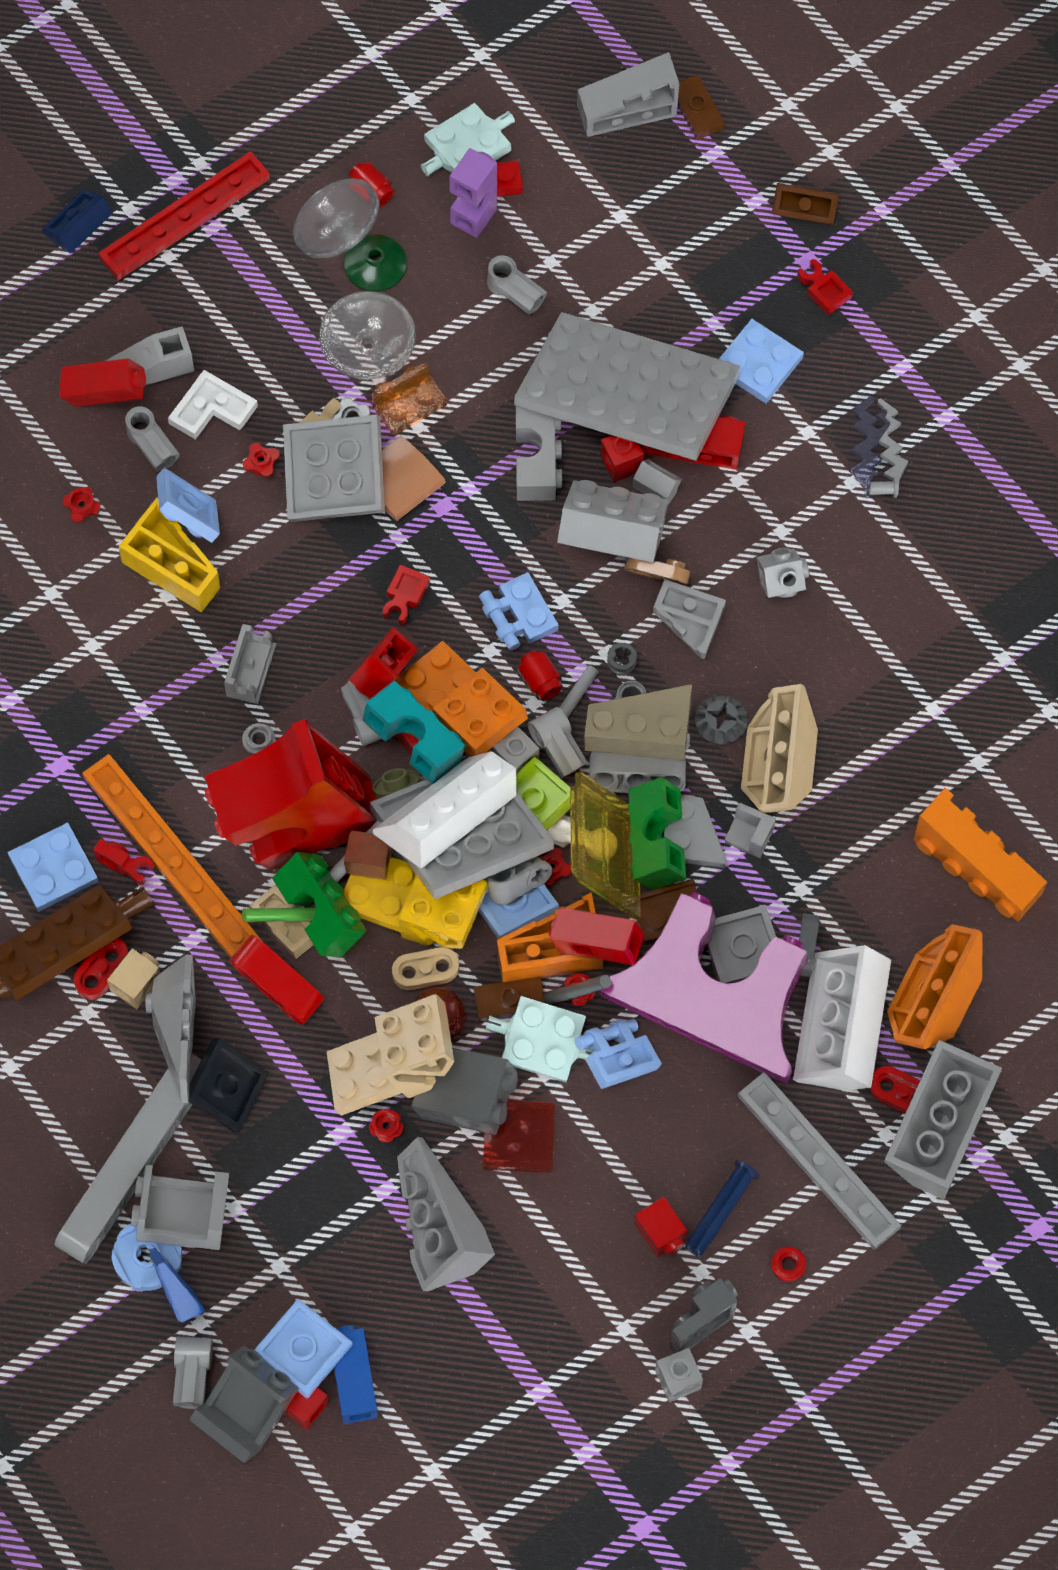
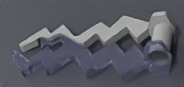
[850,396,908,499]

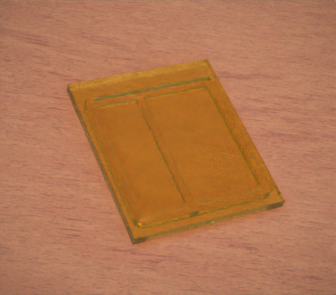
[570,772,641,919]

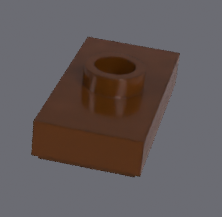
[678,74,725,140]
[473,977,545,1022]

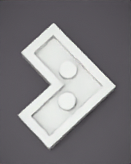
[168,370,258,440]

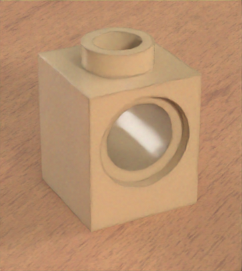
[107,949,160,1009]

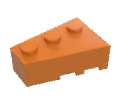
[497,892,603,983]

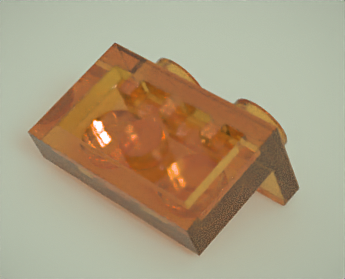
[372,362,447,436]

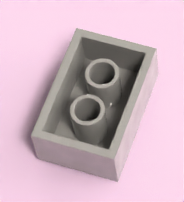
[557,480,669,563]

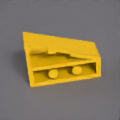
[119,498,220,613]

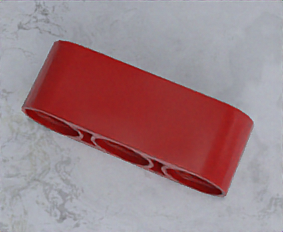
[229,935,325,1026]

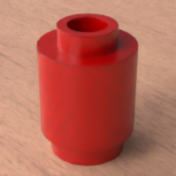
[348,162,395,208]
[518,650,563,701]

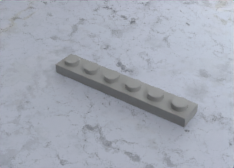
[738,1072,901,1250]

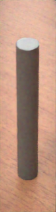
[544,975,611,1005]

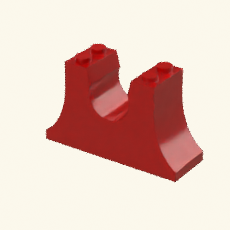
[204,719,377,871]

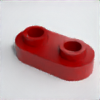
[74,938,129,1000]
[870,1066,920,1114]

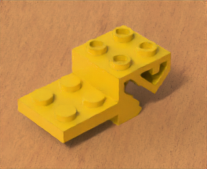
[344,857,488,948]

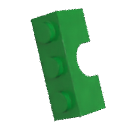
[628,777,686,890]
[272,852,367,957]

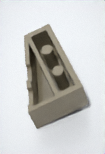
[584,684,692,761]

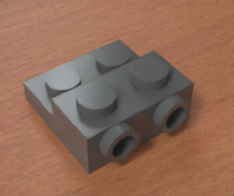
[669,1278,738,1354]

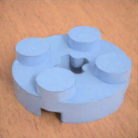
[112,1224,182,1292]

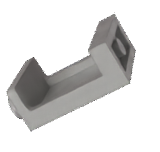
[131,1165,229,1250]

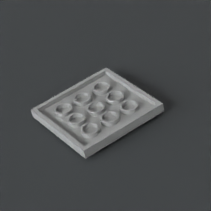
[370,779,554,900]

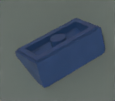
[41,189,112,253]

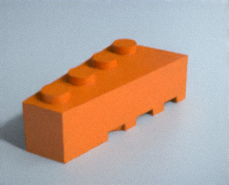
[913,788,1047,922]

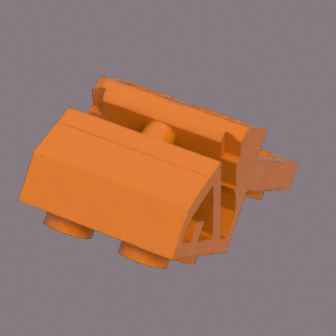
[394,641,528,757]

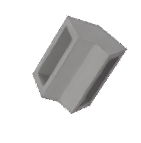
[633,459,682,505]

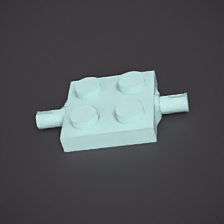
[421,103,515,176]
[486,996,594,1083]

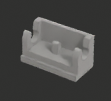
[224,624,276,704]

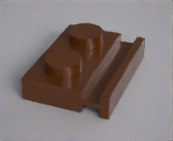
[629,879,699,945]

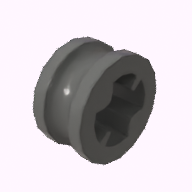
[607,643,637,676]

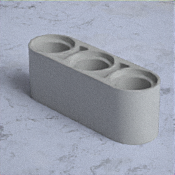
[589,751,686,793]

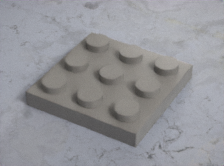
[283,414,385,522]

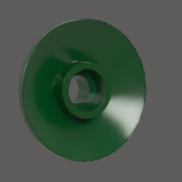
[344,235,407,292]

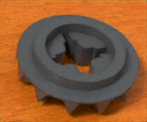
[695,694,748,744]

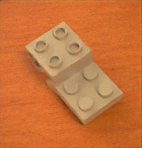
[327,994,454,1116]

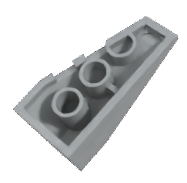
[397,1137,495,1291]

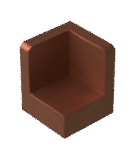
[344,831,392,880]

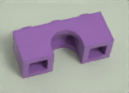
[449,148,497,238]

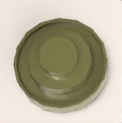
[373,768,421,800]

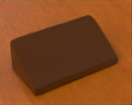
[772,183,839,225]

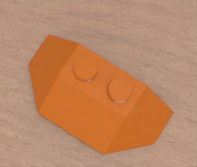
[887,924,983,1049]

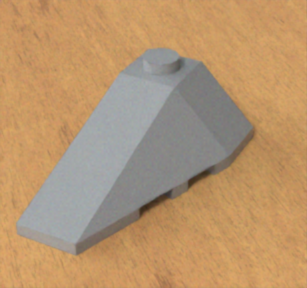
[145,955,196,1103]

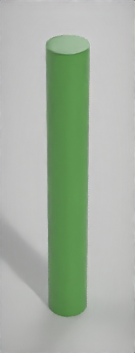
[242,908,316,922]

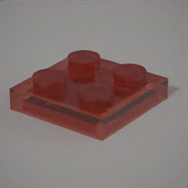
[483,1101,555,1173]

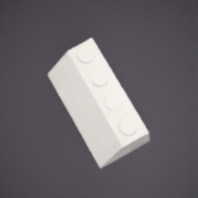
[373,751,516,869]
[793,945,891,1091]

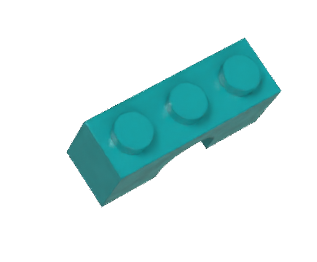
[362,681,465,784]

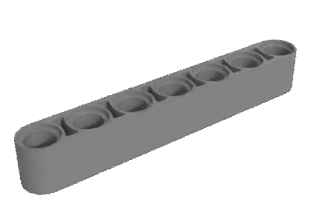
[54,1054,202,1264]

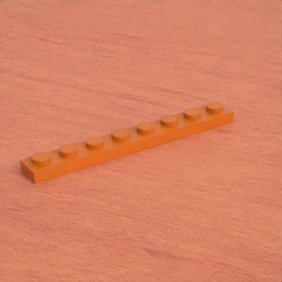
[82,754,263,958]

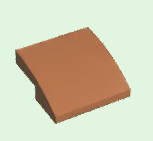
[382,436,446,521]

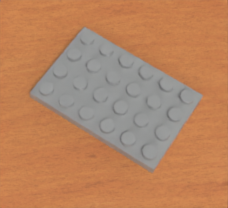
[514,312,741,461]

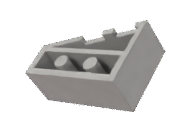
[577,52,679,137]

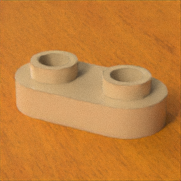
[392,947,459,990]

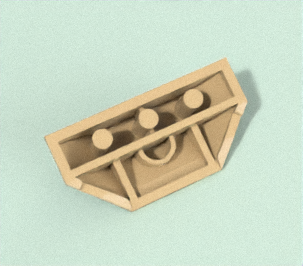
[741,684,818,813]

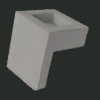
[725,803,776,858]

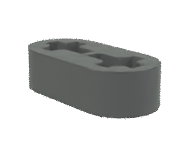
[799,913,820,978]

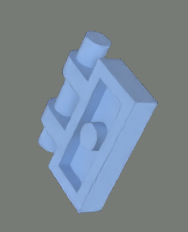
[479,572,559,651]
[575,1019,662,1089]

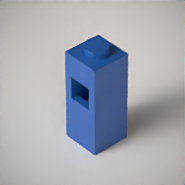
[334,1325,378,1424]

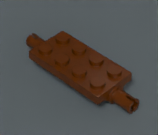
[0,884,154,1001]

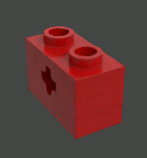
[348,627,418,699]

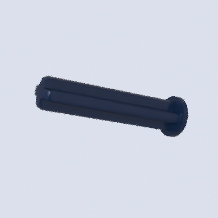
[685,1160,759,1257]

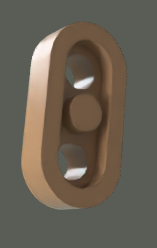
[624,557,690,585]

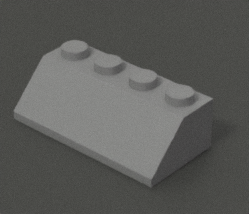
[884,1040,1002,1200]

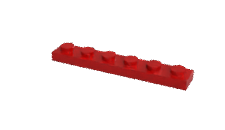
[98,151,270,281]

